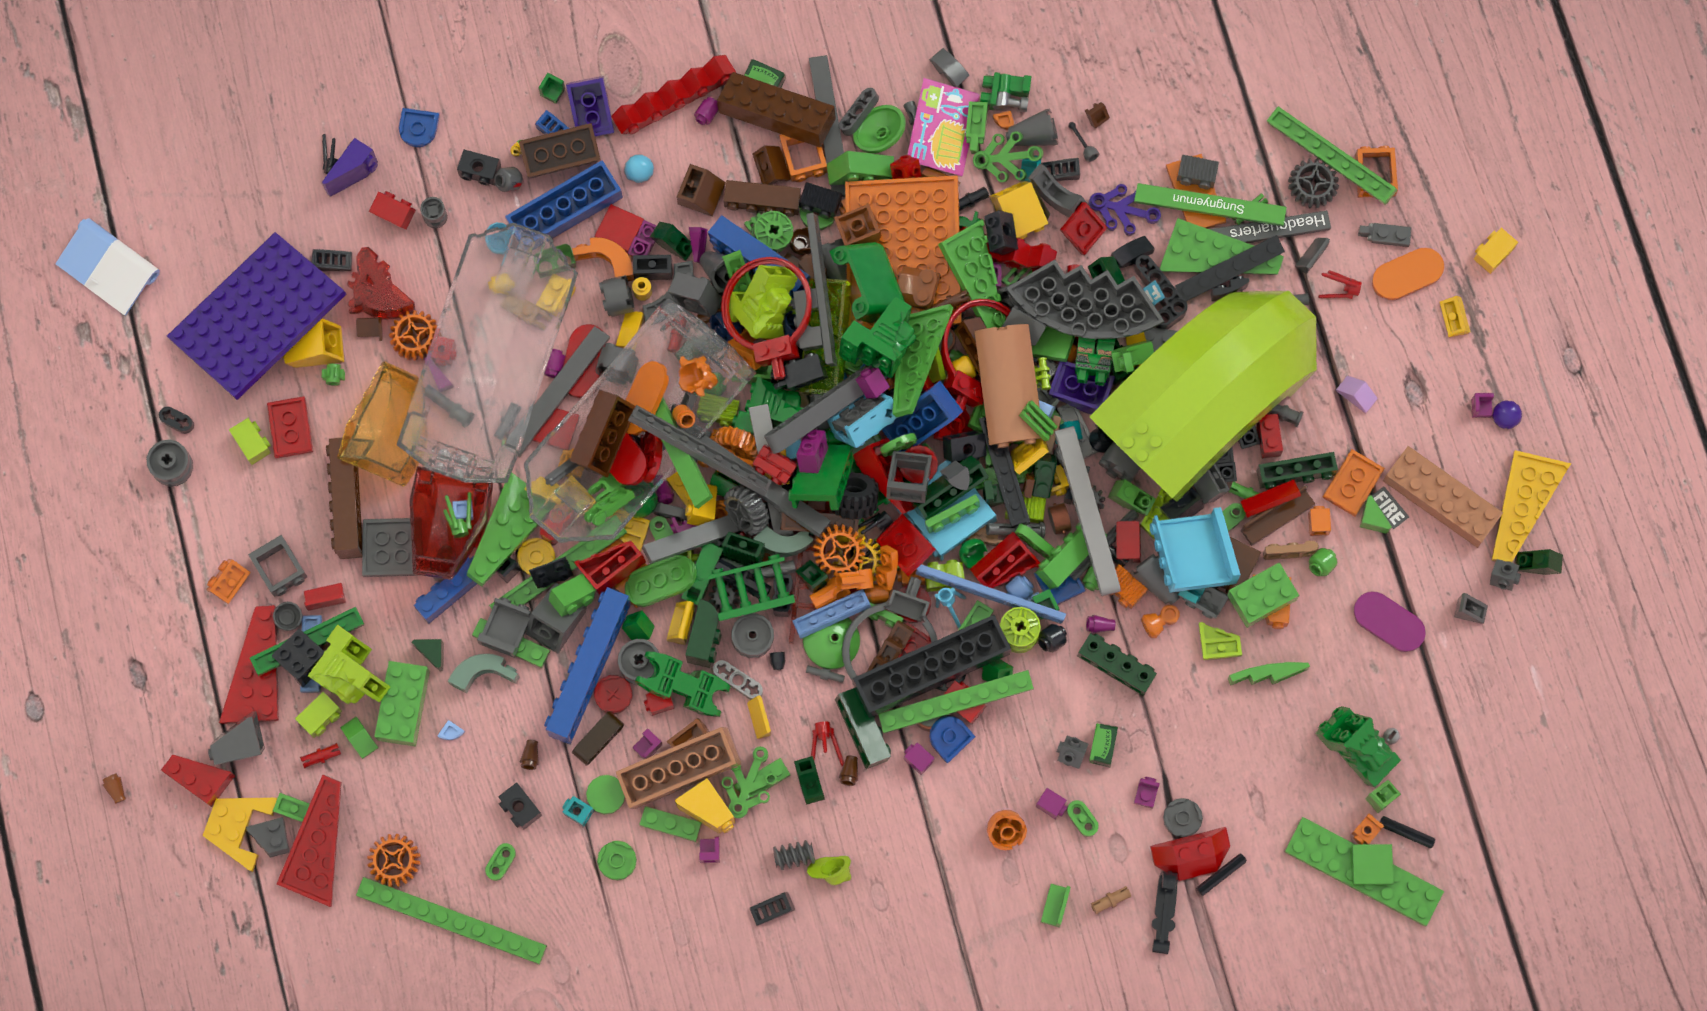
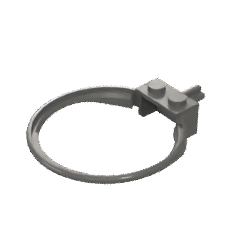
[842,576,938,681]

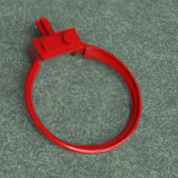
[721,257,812,380]
[941,299,1011,417]

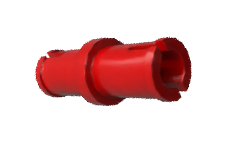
[300,743,341,769]

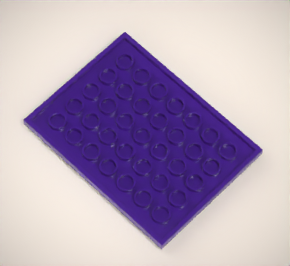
[167,232,347,400]

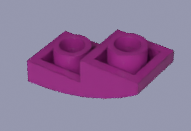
[628,220,657,256]

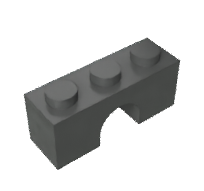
[792,288,823,351]

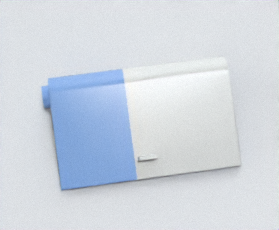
[55,218,160,315]

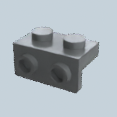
[1183,587,1228,619]

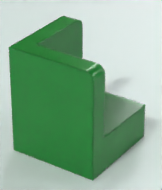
[538,72,566,104]
[1031,589,1060,620]
[622,610,655,640]
[982,659,1014,682]

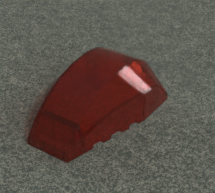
[409,466,493,580]

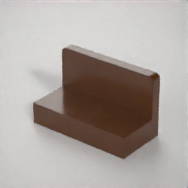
[752,145,791,185]

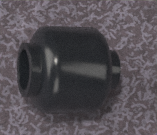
[1038,624,1067,653]

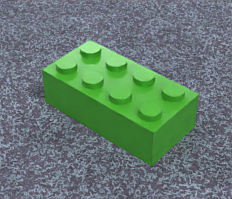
[374,661,430,747]

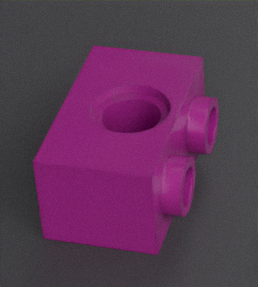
[796,430,828,473]

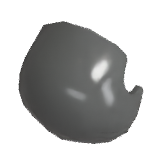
[273,601,303,631]

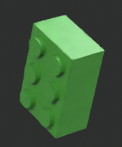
[1227,562,1299,628]

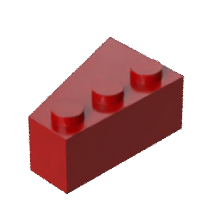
[970,532,1040,588]
[574,540,646,596]
[161,755,235,807]

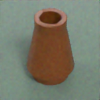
[103,773,126,804]

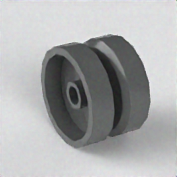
[146,439,193,487]
[731,613,774,658]
[618,639,659,686]

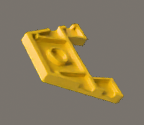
[203,798,277,872]

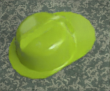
[807,856,851,885]

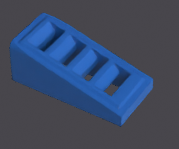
[535,110,569,134]

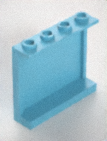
[895,460,997,561]
[1150,507,1241,593]

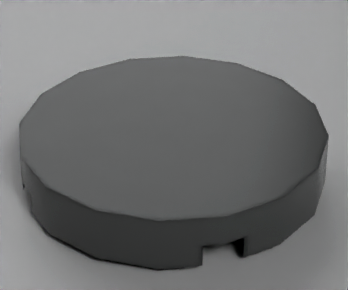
[1163,798,1203,838]

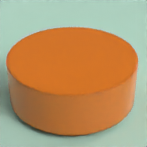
[1160,605,1180,625]

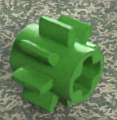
[321,363,345,386]

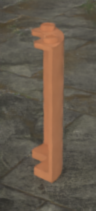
[975,324,1043,448]

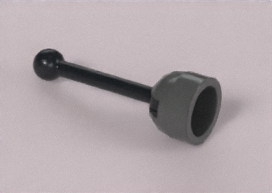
[1068,122,1100,162]

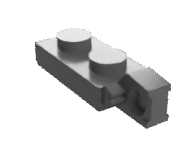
[1358,223,1411,247]

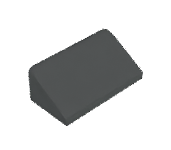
[1296,238,1330,274]

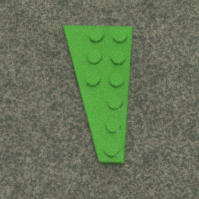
[1159,218,1284,275]
[938,219,1006,328]
[892,304,953,417]
[467,471,555,587]

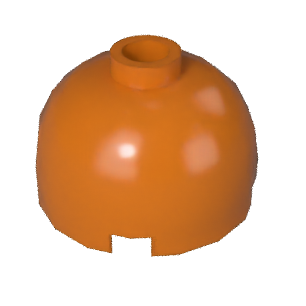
[987,810,1027,850]

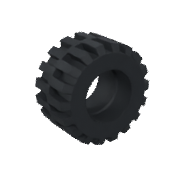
[829,472,879,520]

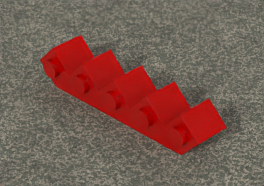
[611,55,736,135]
[960,227,1057,273]

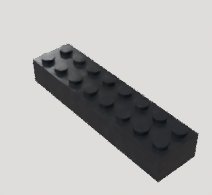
[852,615,1011,718]

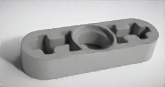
[713,660,763,700]

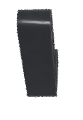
[1134,255,1188,329]

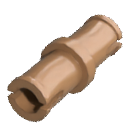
[1091,886,1131,914]

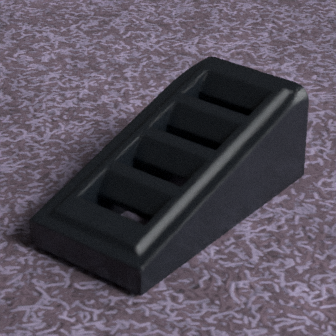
[1041,158,1080,181]
[312,249,352,271]
[750,892,795,926]

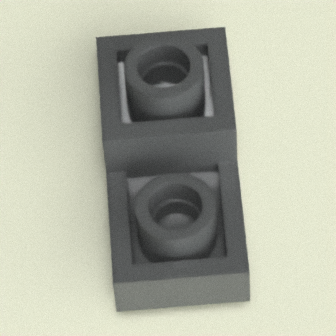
[929,48,970,87]

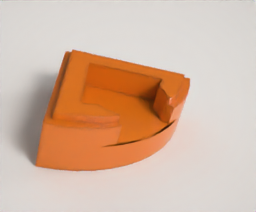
[993,111,1014,130]

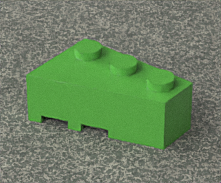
[827,151,894,185]

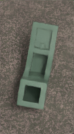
[753,525,815,557]
[448,654,519,693]

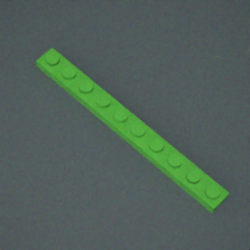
[356,877,547,965]

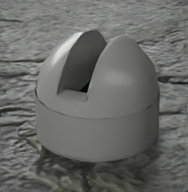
[1383,728,1400,744]

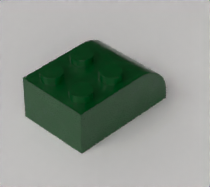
[685,599,722,668]

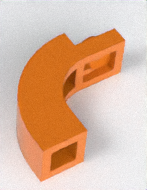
[572,238,635,281]

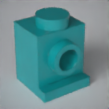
[562,796,594,827]

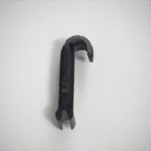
[1151,871,1178,954]

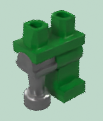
[980,72,1032,112]

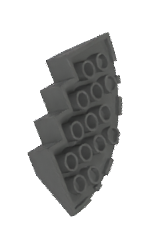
[1006,260,1164,339]

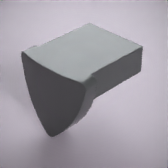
[940,460,970,490]

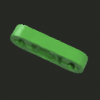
[1015,524,1054,559]

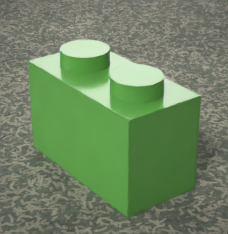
[548,573,596,617]

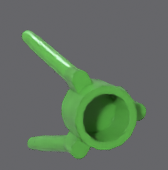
[443,492,472,538]

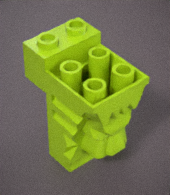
[729,265,798,339]
[308,625,390,704]

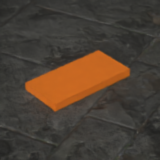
[1166,154,1226,229]

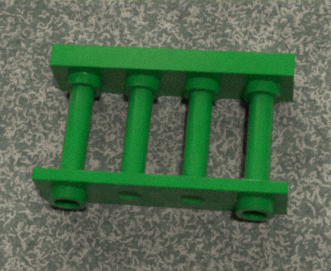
[708,554,795,621]

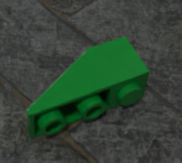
[681,543,723,605]

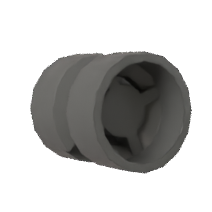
[420,197,448,228]

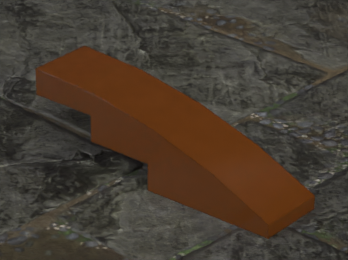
[867,620,915,672]

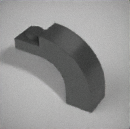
[1028,164,1091,218]

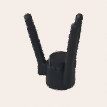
[322,134,351,174]
[858,511,893,557]

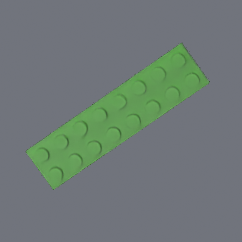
[1285,817,1444,927]

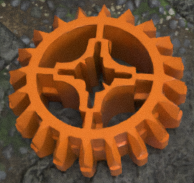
[389,310,441,361]
[713,426,758,461]
[813,524,865,576]
[367,834,421,887]

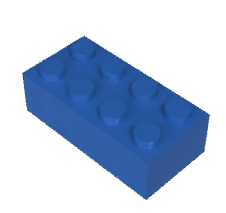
[881,381,963,452]

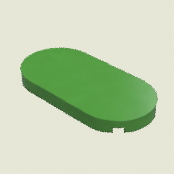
[625,554,697,607]

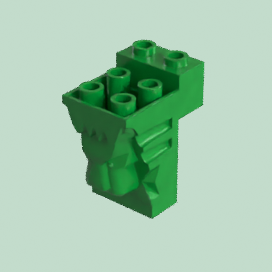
[839,296,916,378]
[732,377,804,437]
[1315,706,1401,787]

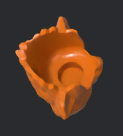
[679,356,718,397]

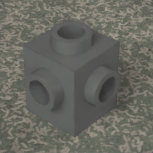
[1490,559,1521,591]
[1056,735,1089,769]

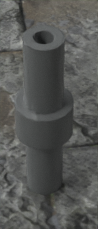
[806,665,845,683]

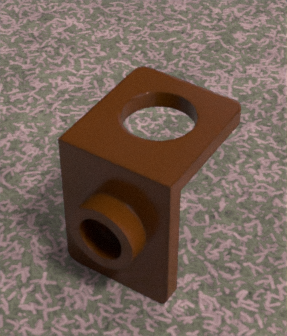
[356,317,383,341]

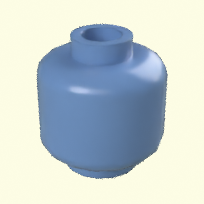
[1006,575,1034,600]

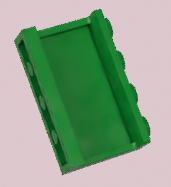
[788,445,854,510]

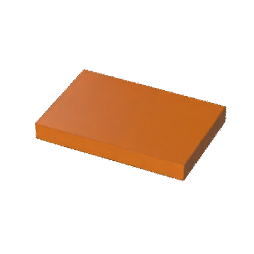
[1322,449,1385,517]

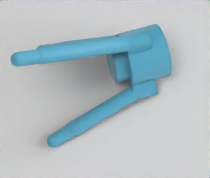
[935,588,966,628]

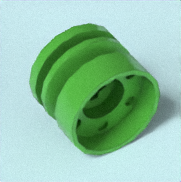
[750,211,793,254]

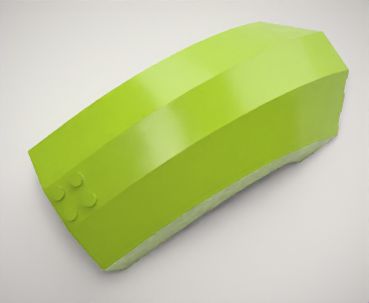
[1090,291,1317,501]

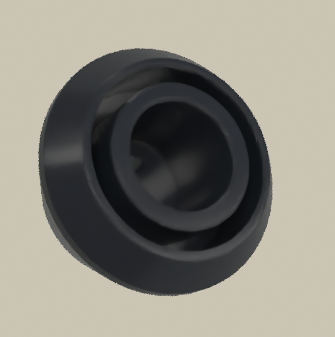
[1089,428,1114,453]

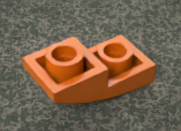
[876,545,898,591]

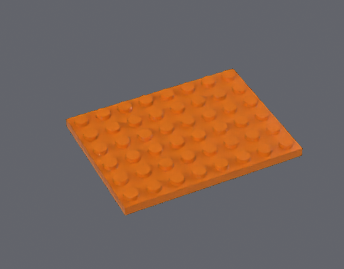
[845,175,962,327]

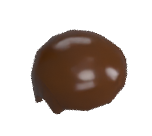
[789,227,811,255]

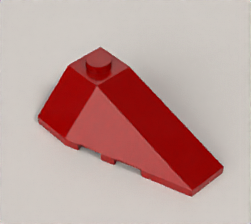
[853,438,914,514]

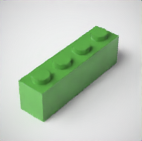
[1035,522,1107,590]

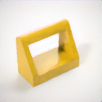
[666,601,695,646]

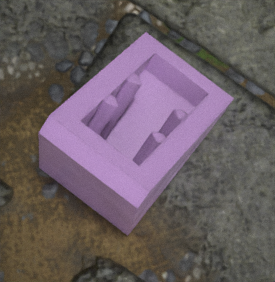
[1336,375,1378,413]

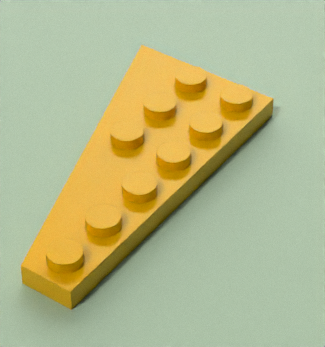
[1491,450,1571,562]

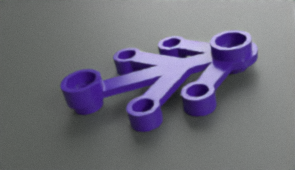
[1089,184,1161,236]

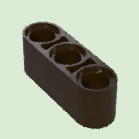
[572,711,624,766]

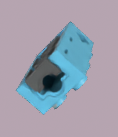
[827,393,898,448]

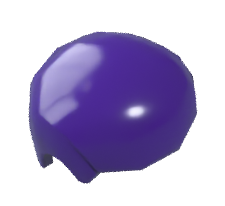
[1492,400,1522,429]

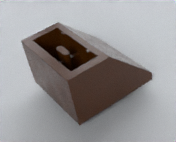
[677,164,726,217]

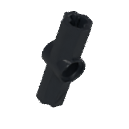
[714,559,772,599]

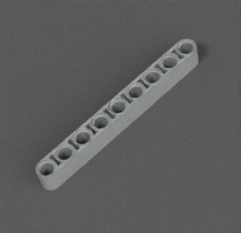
[1054,426,1121,596]

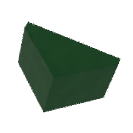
[795,560,829,593]
[411,639,444,672]

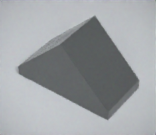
[1454,593,1488,624]

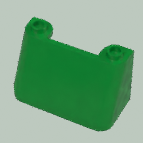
[829,242,905,324]

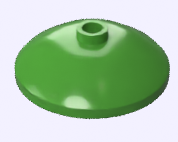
[853,105,906,153]
[803,617,860,669]

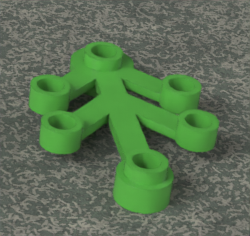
[973,131,1043,182]
[721,746,777,819]

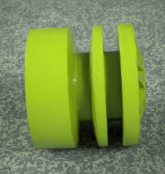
[1000,607,1041,653]

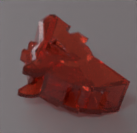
[347,247,415,320]

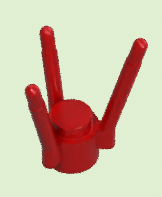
[1318,270,1362,299]
[811,721,844,766]

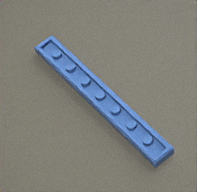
[915,564,1066,624]

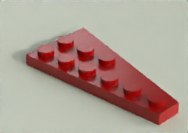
[219,605,279,724]
[277,775,342,907]

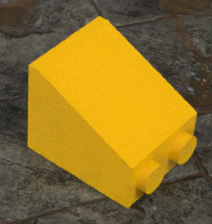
[989,181,1049,239]
[283,318,344,368]
[675,778,735,834]

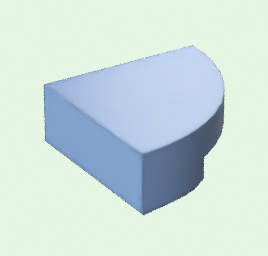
[437,720,465,740]

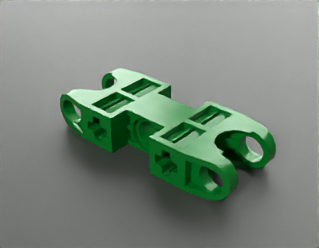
[635,651,731,717]

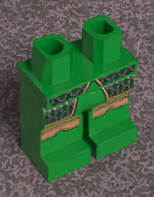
[1075,337,1116,386]

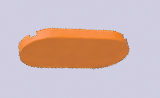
[1372,248,1444,300]
[626,361,669,435]

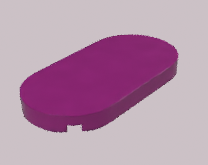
[1354,592,1426,652]

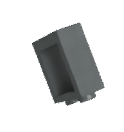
[886,451,932,503]
[248,535,307,597]

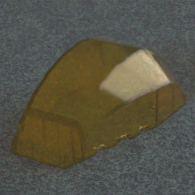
[337,361,426,487]

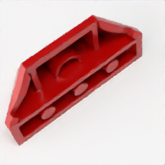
[1150,827,1230,881]

